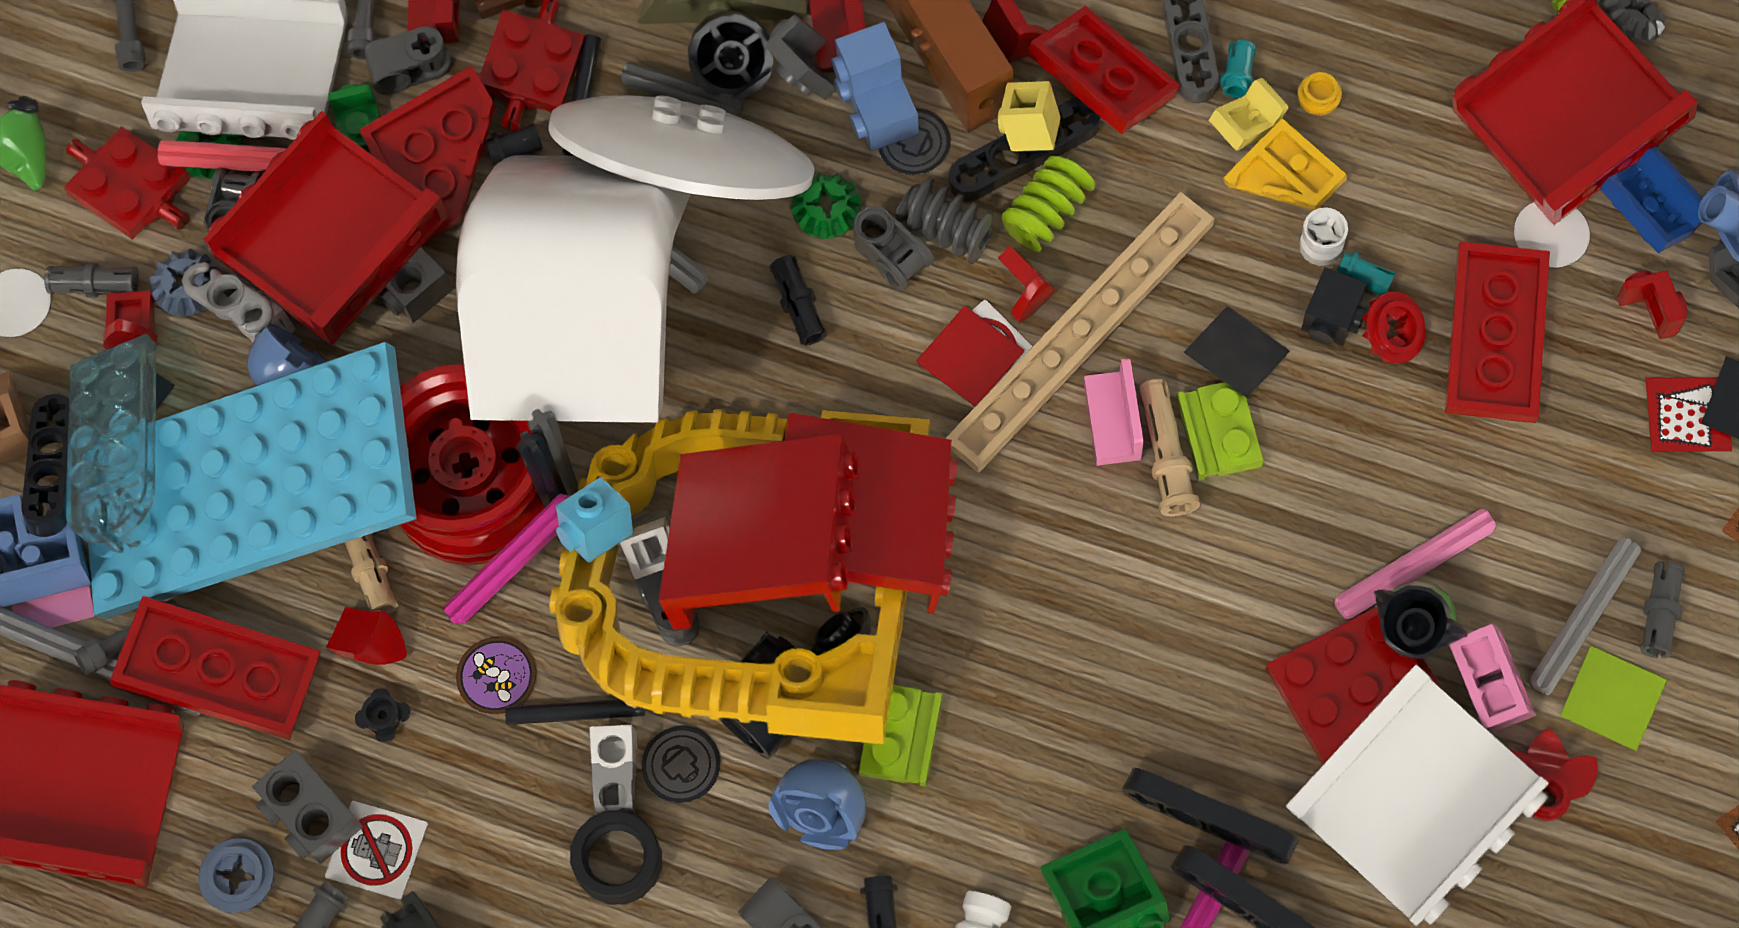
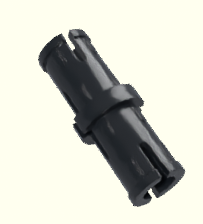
[769,255,827,346]

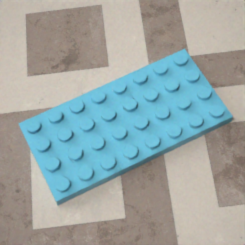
[80,342,416,619]

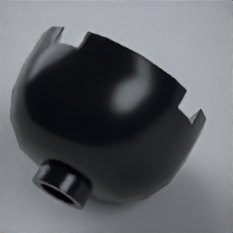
[688,11,774,99]

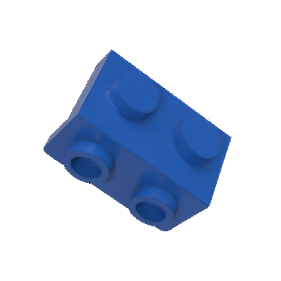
[1600,147,1702,253]

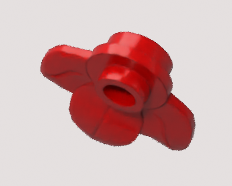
[1510,729,1598,822]

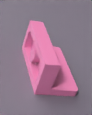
[1084,358,1143,466]

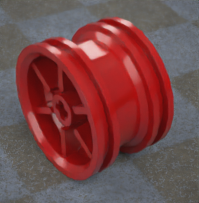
[399,364,544,565]

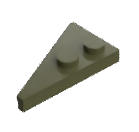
[638,0,806,24]

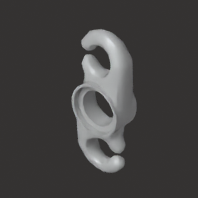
[182,262,274,333]

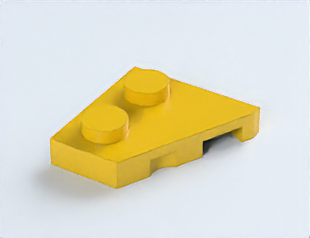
[1223,118,1347,210]

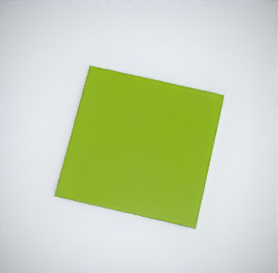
[1560,646,1667,751]

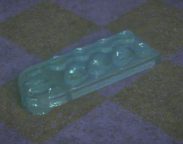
[66,334,156,553]

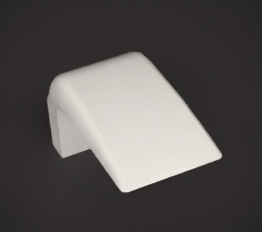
[456,155,691,423]

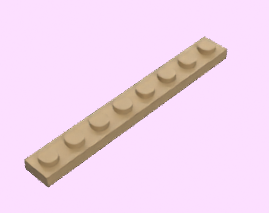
[945,192,1214,473]

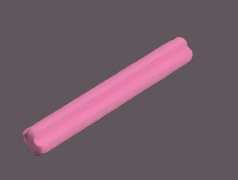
[1334,509,1496,620]

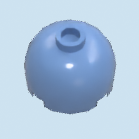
[247,324,328,386]
[768,760,866,850]

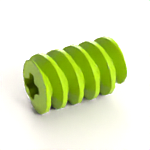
[1002,156,1096,253]

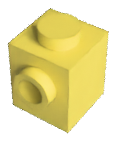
[998,81,1061,151]

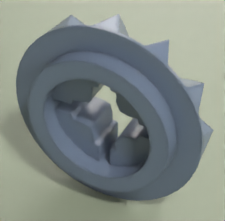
[149,248,219,316]
[199,838,275,914]

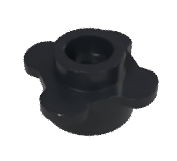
[355,688,411,743]

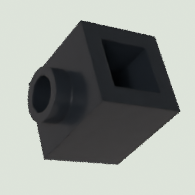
[1301,267,1367,346]

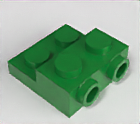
[1040,828,1170,928]

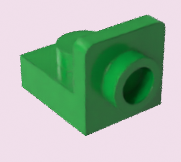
[328,84,380,152]

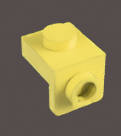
[1209,78,1288,151]

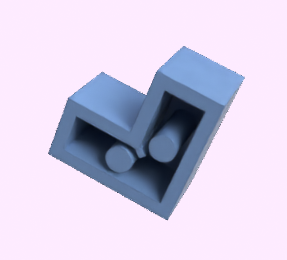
[831,22,919,152]
[0,494,92,607]

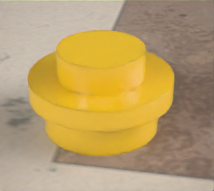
[1297,72,1342,115]

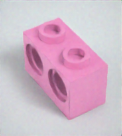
[1450,624,1536,733]

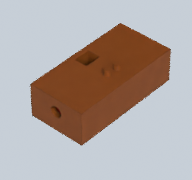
[883,0,1013,133]

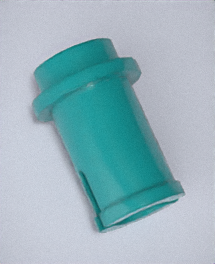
[1220,40,1256,98]
[1336,251,1395,296]

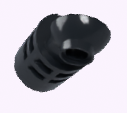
[720,607,871,759]

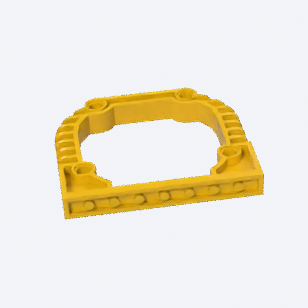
[550,409,930,744]

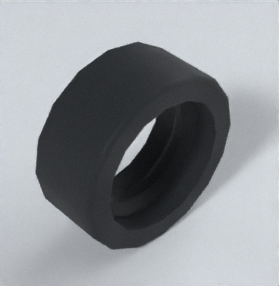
[570,810,662,905]

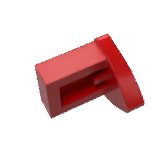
[982,0,1047,63]
[998,246,1058,323]
[103,290,157,351]
[326,607,407,665]

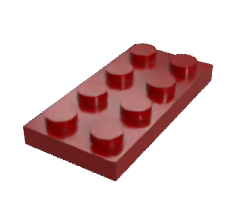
[1444,241,1550,423]
[110,596,321,740]

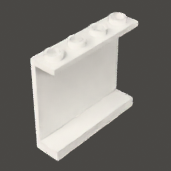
[141,0,349,140]
[1286,665,1548,926]

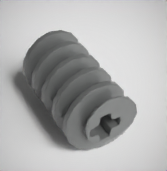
[895,176,994,264]

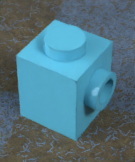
[556,477,633,563]

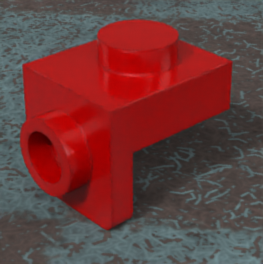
[1616,270,1688,340]

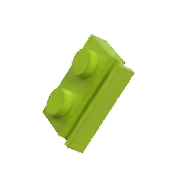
[1176,382,1264,481]
[859,685,943,787]

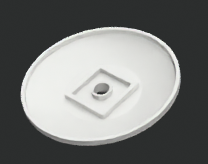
[548,95,815,200]

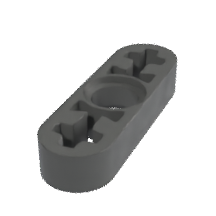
[1163,0,1218,103]

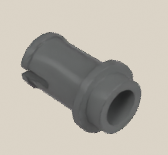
[293,881,348,928]

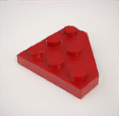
[359,65,496,244]

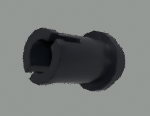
[485,123,543,165]
[860,876,898,928]

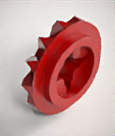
[1361,292,1426,364]

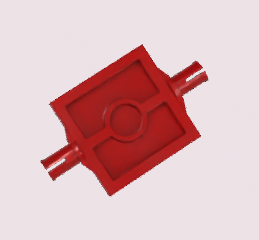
[479,0,585,130]
[64,127,190,240]

